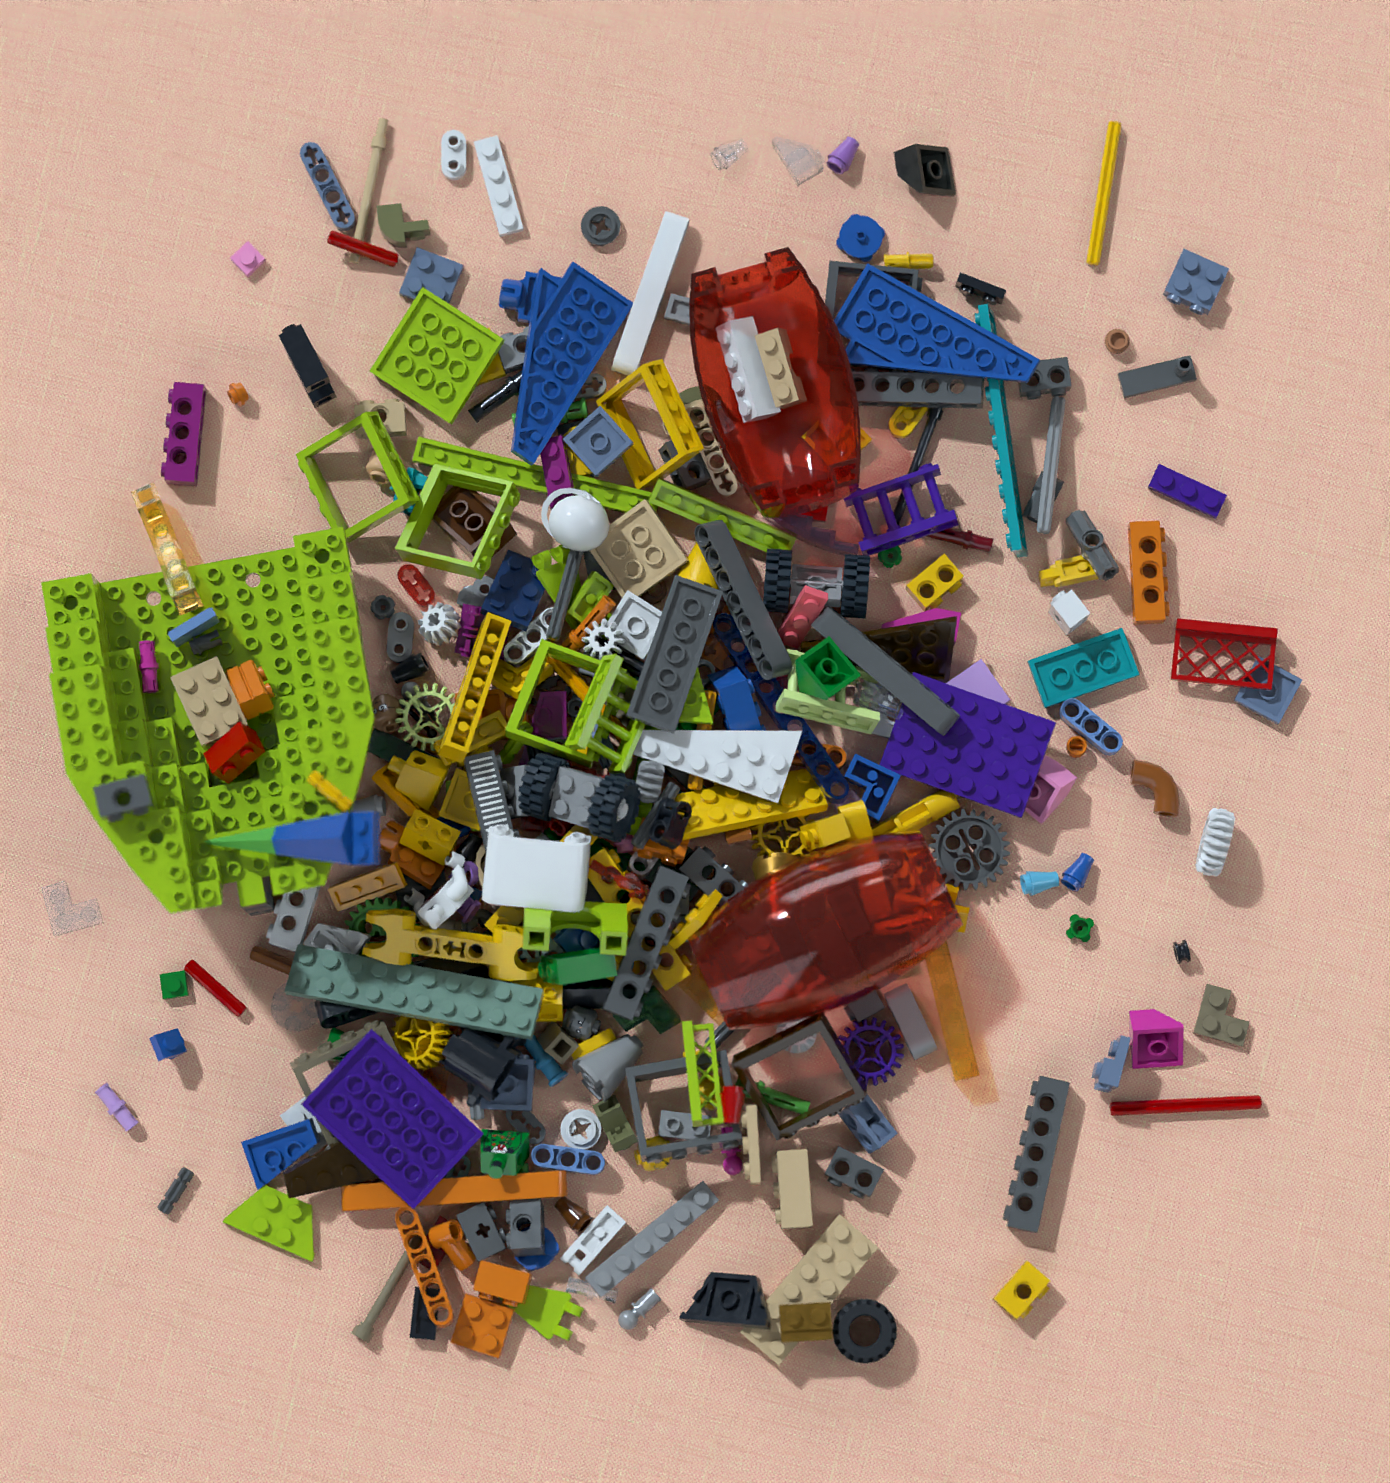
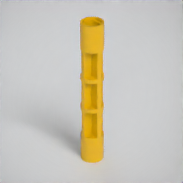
[806,790,960,884]

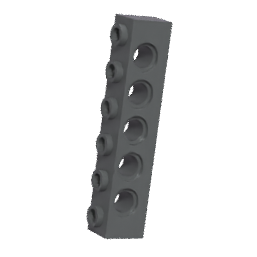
[831,367,984,409]
[602,866,691,1021]
[1003,1076,1070,1233]

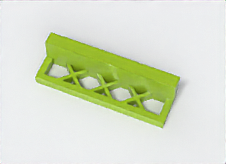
[682,1021,724,1127]

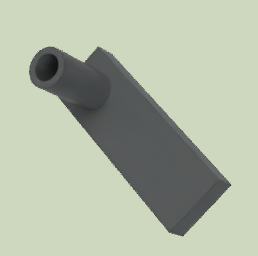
[1117,355,1197,398]

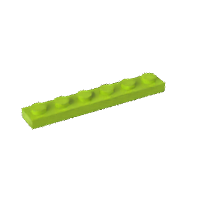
[648,477,796,552]

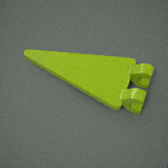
[531,545,581,630]
[498,1285,584,1341]

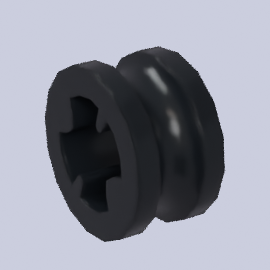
[1173,940,1191,964]

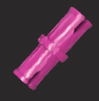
[139,640,159,693]

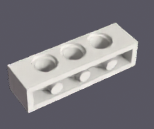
[266,886,321,952]

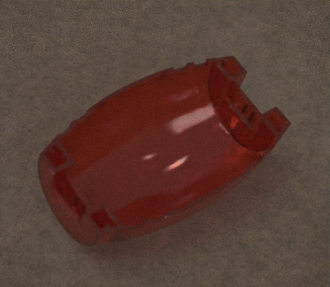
[689,247,861,518]
[688,830,963,1030]

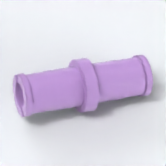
[94,1083,139,1132]

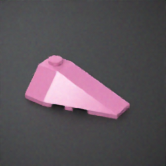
[1025,755,1077,824]

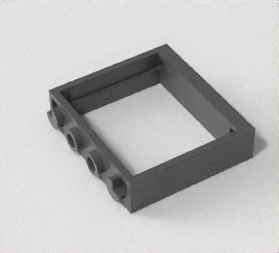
[819,260,923,372]
[625,1050,743,1164]

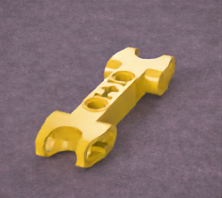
[362,908,538,981]

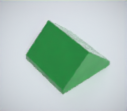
[795,636,861,700]

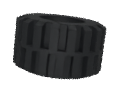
[832,1299,897,1364]

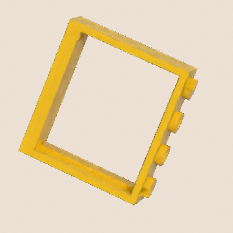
[596,359,704,489]

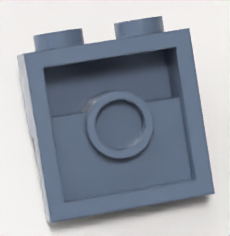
[1163,249,1229,315]
[1091,1035,1131,1093]
[481,1054,535,1111]

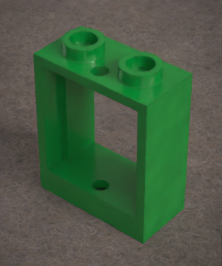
[538,948,617,985]

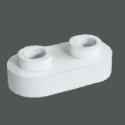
[441,130,466,180]

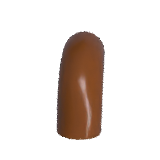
[1130,760,1180,817]

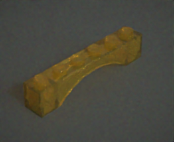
[131,482,204,616]
[918,927,980,1083]

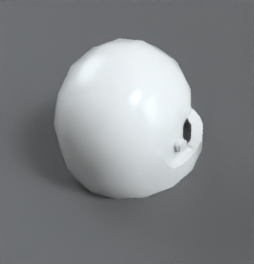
[541,488,610,552]

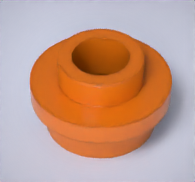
[227,382,249,407]

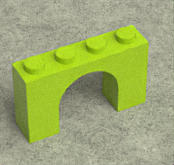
[523,901,628,955]

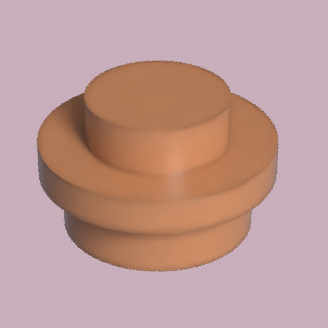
[1104,329,1130,354]

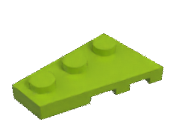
[678,666,713,724]

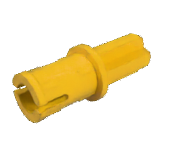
[884,252,934,269]

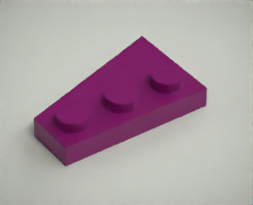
[518,691,569,766]

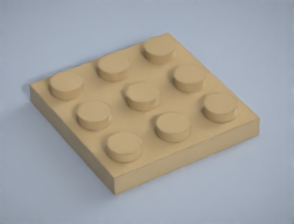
[590,499,689,598]
[741,1105,761,1185]

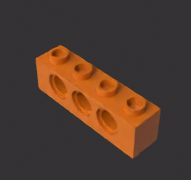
[1128,520,1170,625]

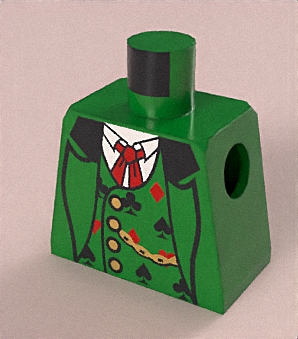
[480,1129,530,1179]

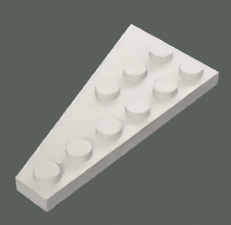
[633,730,802,804]

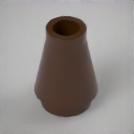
[554,1197,592,1233]

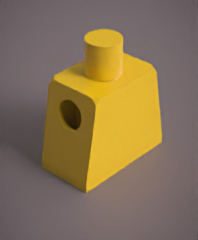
[387,751,451,811]

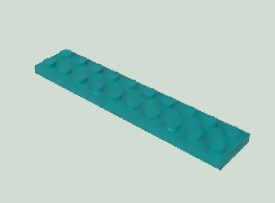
[975,304,1028,558]

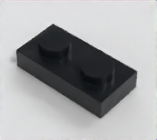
[955,272,1006,305]
[409,1287,440,1340]

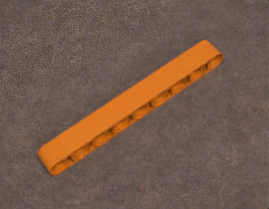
[341,1171,568,1211]

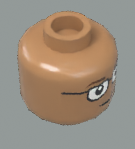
[372,694,403,733]

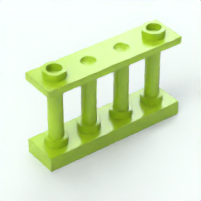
[564,654,645,774]

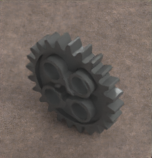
[928,809,1011,891]

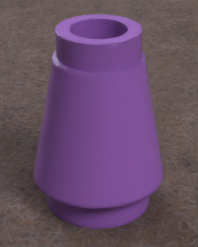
[826,137,859,174]

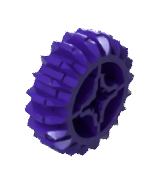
[839,1017,904,1086]

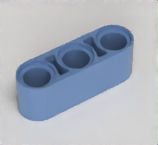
[1059,698,1123,756]
[531,1144,605,1175]

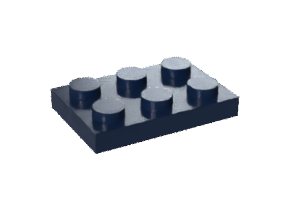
[480,550,546,632]

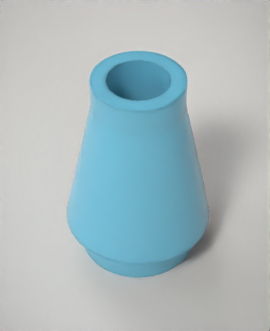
[1020,871,1059,896]

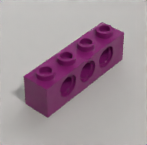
[161,382,207,487]

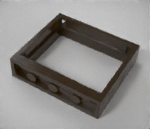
[731,1011,867,1141]

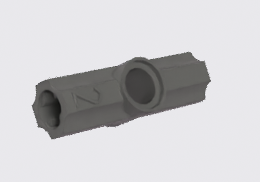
[1066,510,1119,581]

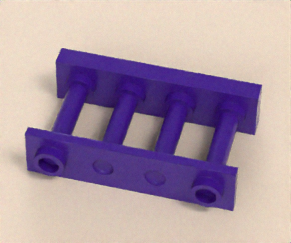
[843,463,959,556]

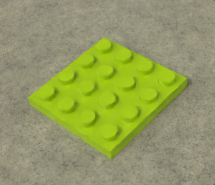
[370,287,505,424]

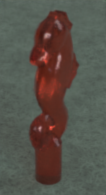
[589,859,649,899]

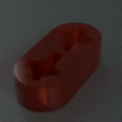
[397,564,435,608]

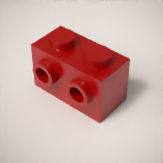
[203,721,265,784]

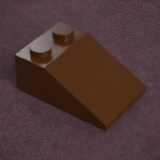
[432,486,517,560]

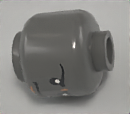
[562,1005,601,1041]

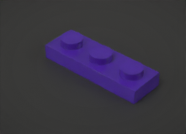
[1148,464,1227,519]

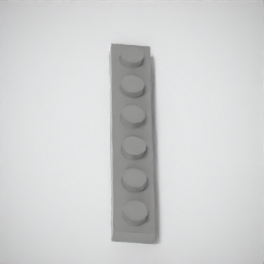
[585,1181,719,1298]

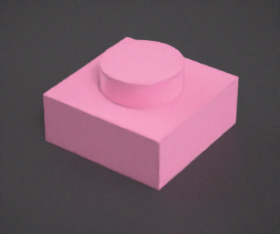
[230,241,266,277]

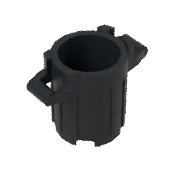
[439,1027,522,1107]

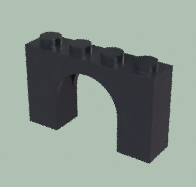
[278,324,337,408]

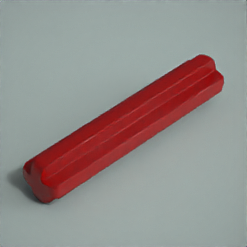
[327,230,399,267]
[184,959,246,1017]

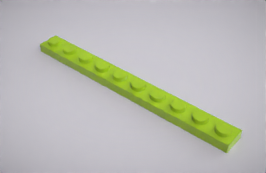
[412,437,658,513]

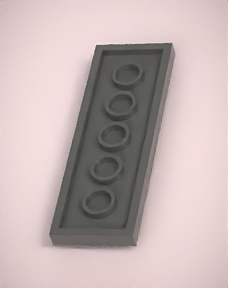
[626,575,723,734]

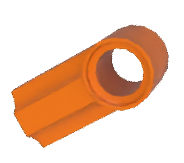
[429,1220,476,1271]

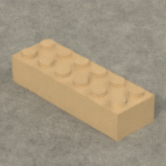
[740,1214,879,1365]

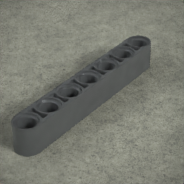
[694,520,792,680]
[811,605,960,736]

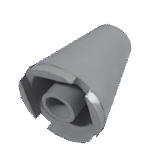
[572,1034,643,1102]

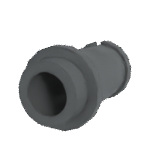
[188,629,223,655]

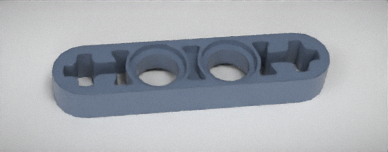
[300,142,356,231]

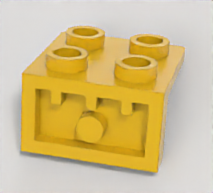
[512,962,563,1022]

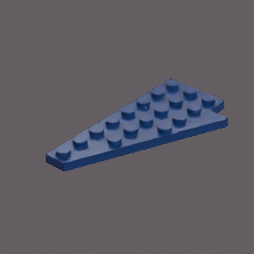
[511,261,633,466]
[830,263,1040,383]

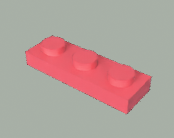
[777,585,828,649]

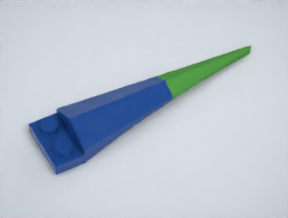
[204,811,380,865]

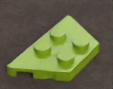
[223,1185,314,1262]

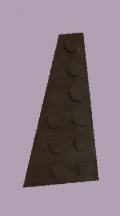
[800,616,957,683]

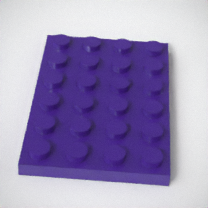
[879,672,1056,818]
[301,1029,484,1209]

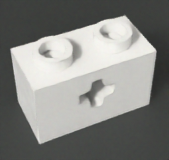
[1048,589,1090,636]

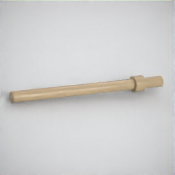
[349,118,389,264]

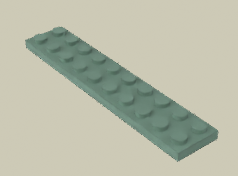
[285,944,544,1040]

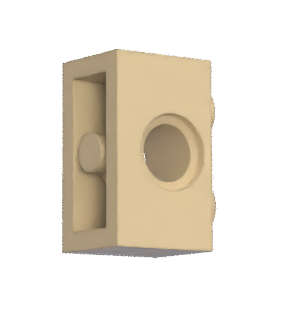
[354,398,407,439]

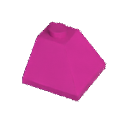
[1129,1009,1184,1069]

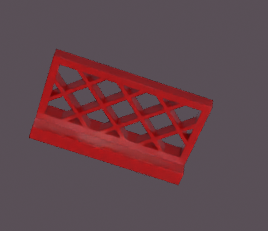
[1171,618,1278,690]

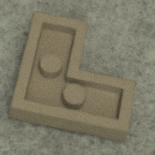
[1193,984,1249,1047]

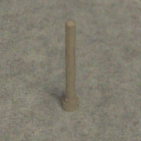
[351,1236,422,1343]

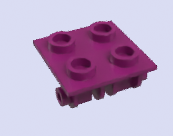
[454,603,510,661]

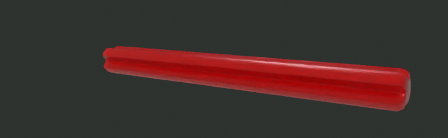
[1110,1095,1262,1116]

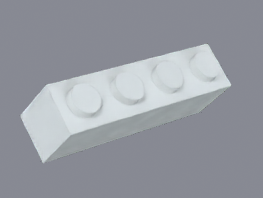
[716,316,781,423]

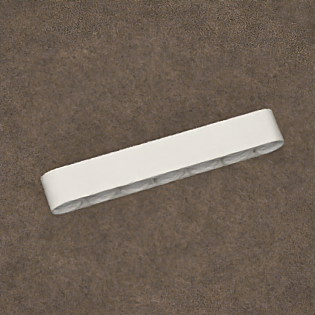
[611,211,690,376]

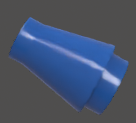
[1061,853,1094,892]

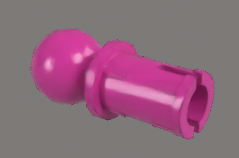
[721,1127,743,1175]

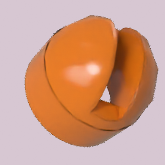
[1066,736,1087,758]

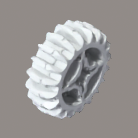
[1195,808,1235,876]

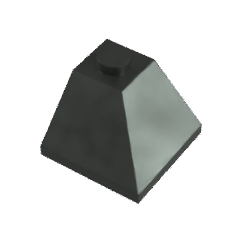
[894,144,956,197]

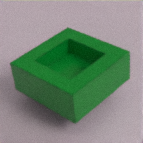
[159,970,189,1000]

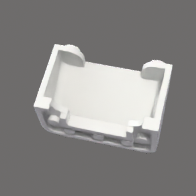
[482,825,591,912]

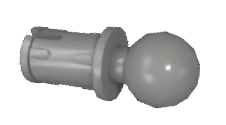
[401,681,439,723]
[618,1288,662,1330]

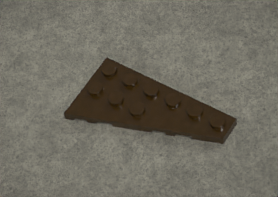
[283,1141,379,1199]

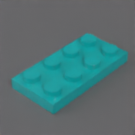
[1027,628,1140,709]

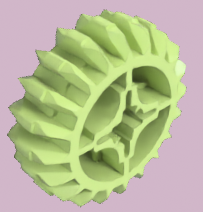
[395,683,455,751]

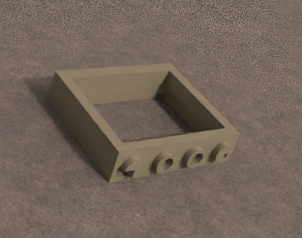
[290,1019,399,1145]

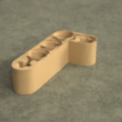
[663,399,742,496]

